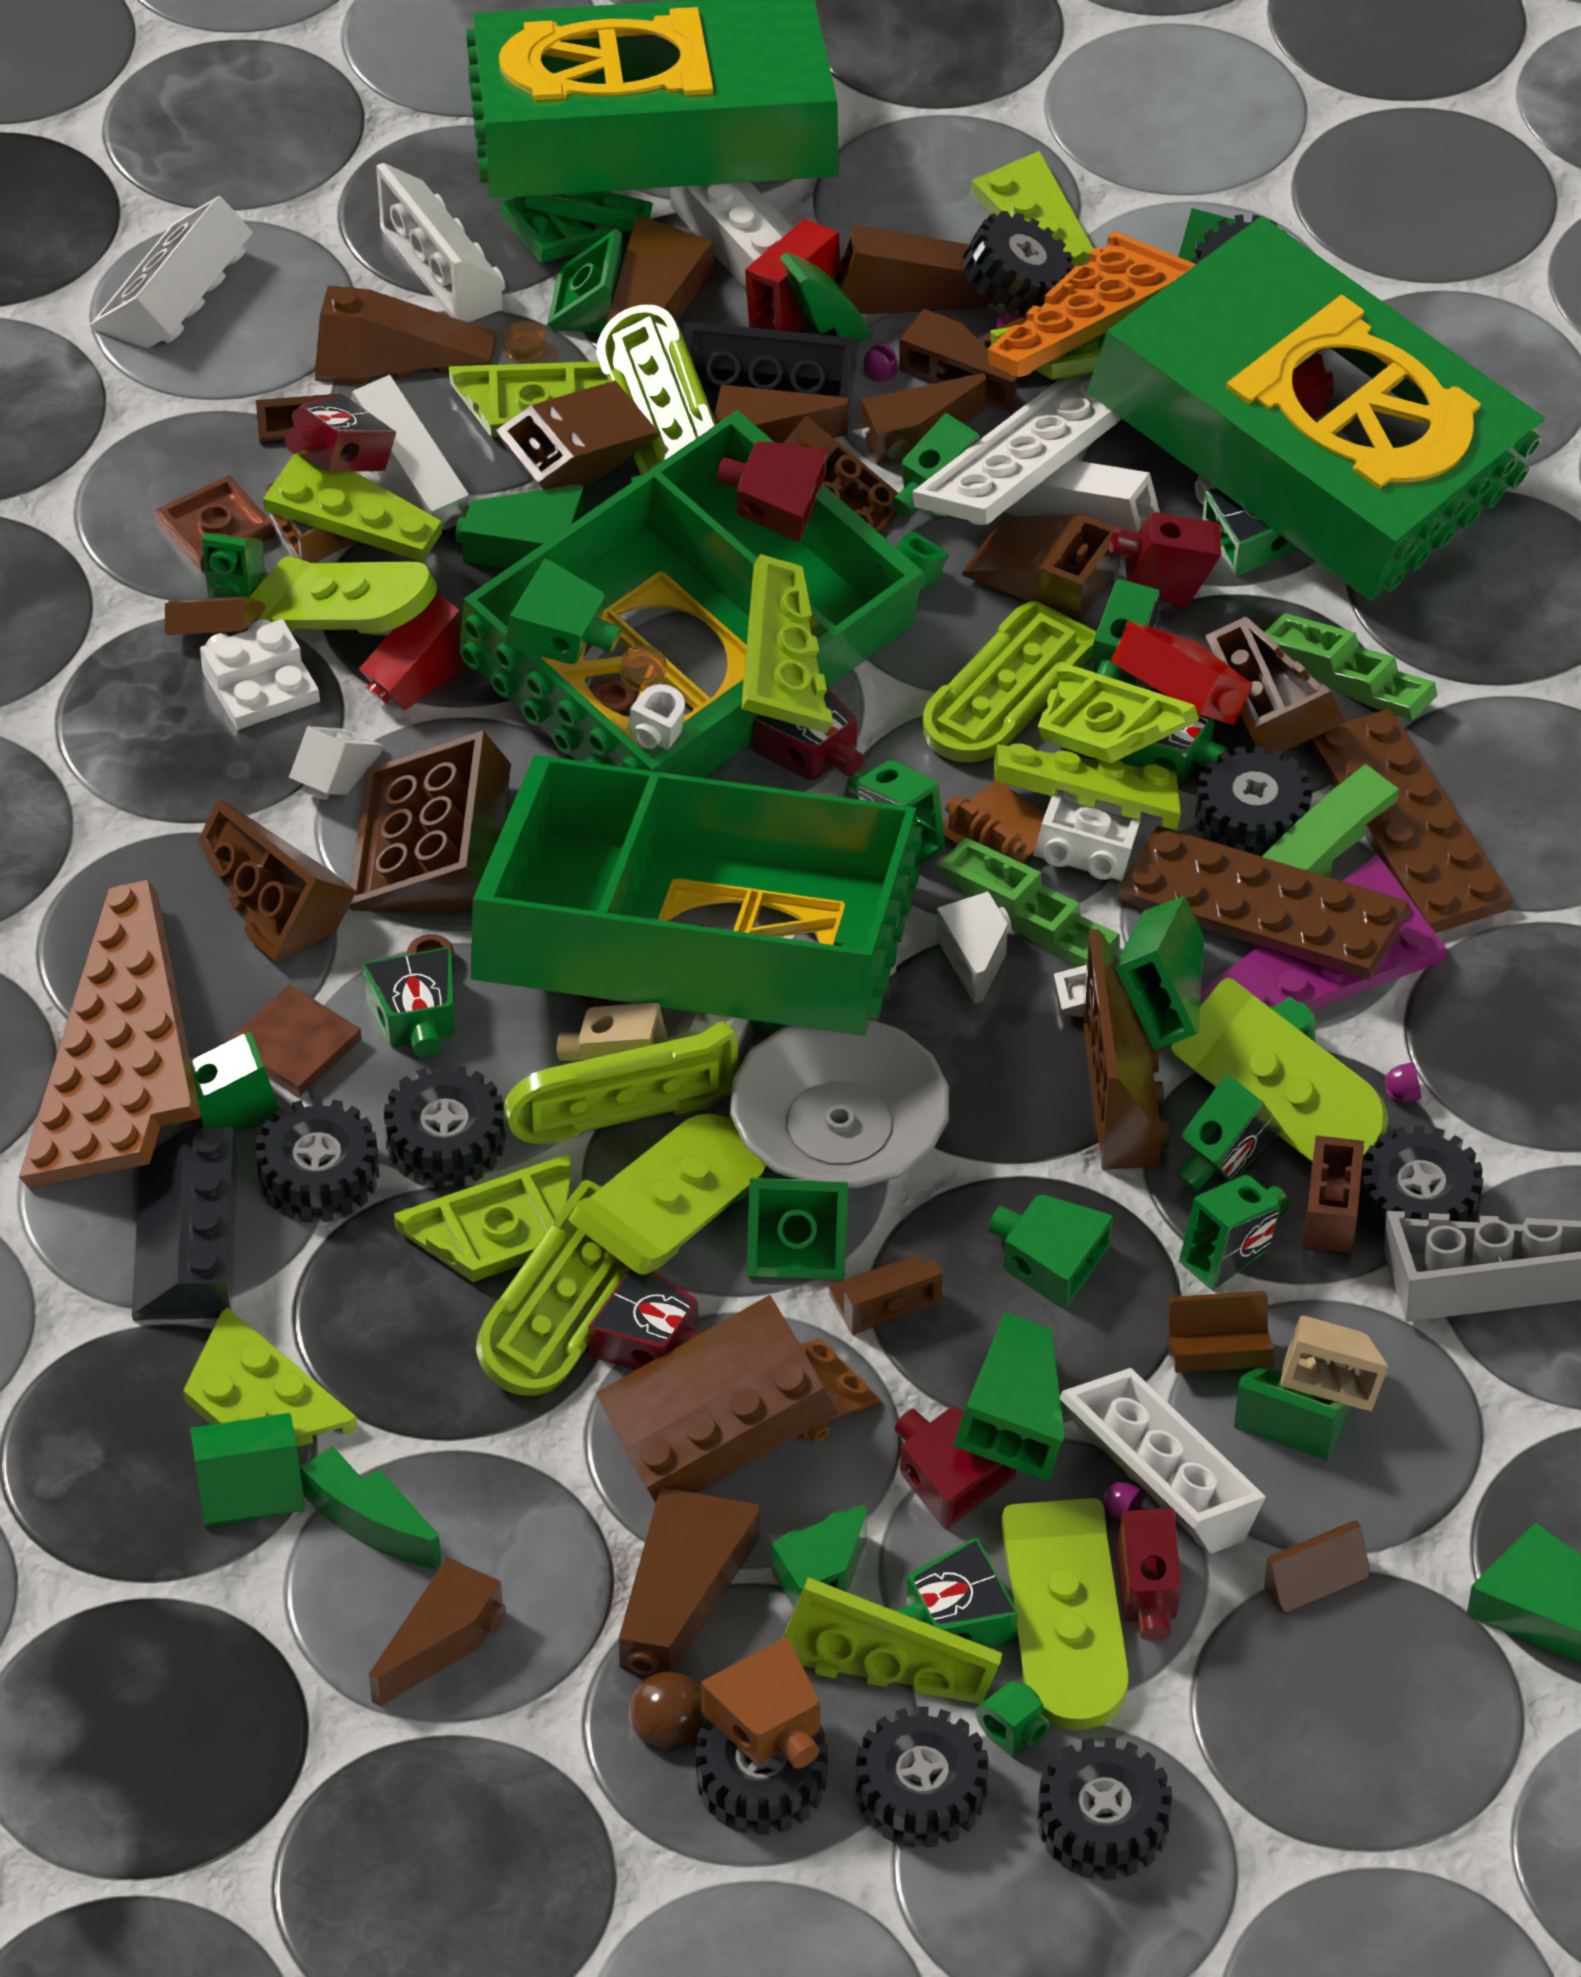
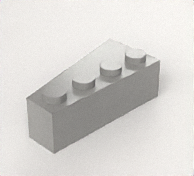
[1384,1211,1581,1322]

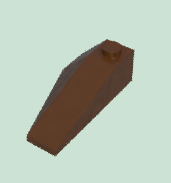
[315,285,497,384]
[198,799,357,962]

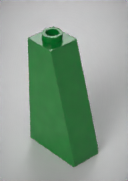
[1114,895,1204,1051]
[953,1312,1065,1481]
[1467,1523,1581,1663]

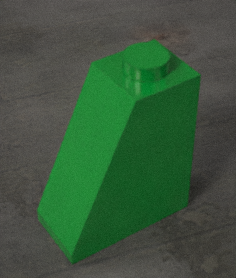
[455,484,585,569]

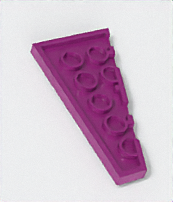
[1200,854,1447,1011]

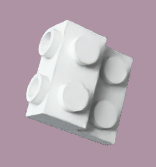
[200,619,320,730]
[1033,790,1143,881]

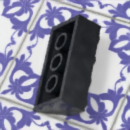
[683,321,859,411]
[132,1127,238,1321]

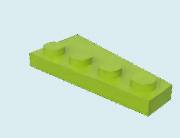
[971,151,1094,267]
[263,453,442,562]
[741,554,834,733]
[994,744,1181,830]
[783,1577,1002,1704]

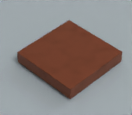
[155,475,276,571]
[227,984,362,1097]

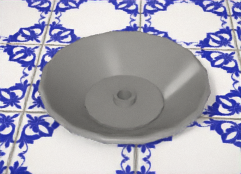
[730,1019,949,1189]

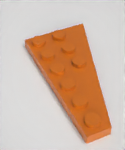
[988,231,1196,377]

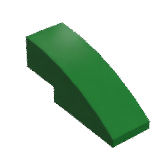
[780,253,872,344]
[300,1446,441,1569]

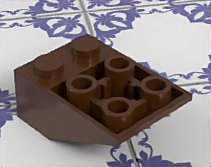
[496,380,660,490]
[783,416,898,533]
[962,514,1120,622]

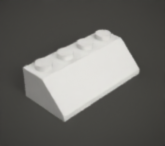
[376,163,505,323]
[670,182,793,289]
[90,195,253,349]
[1059,1368,1266,1554]

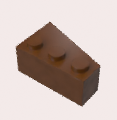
[1205,616,1346,755]

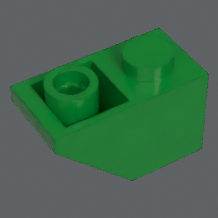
[201,533,265,599]
[772,1504,867,1609]

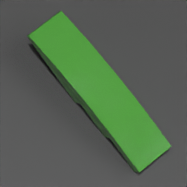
[1265,613,1438,721]
[1262,764,1399,876]
[938,837,1120,967]

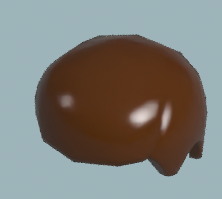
[628,1671,707,1752]

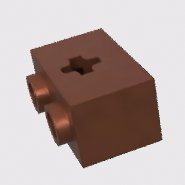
[1303,1135,1364,1253]

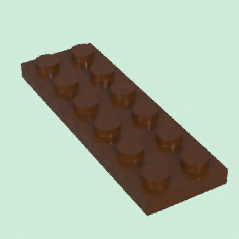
[1307,709,1512,933]
[1116,825,1410,980]

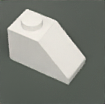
[289,726,384,800]
[936,892,1012,1004]

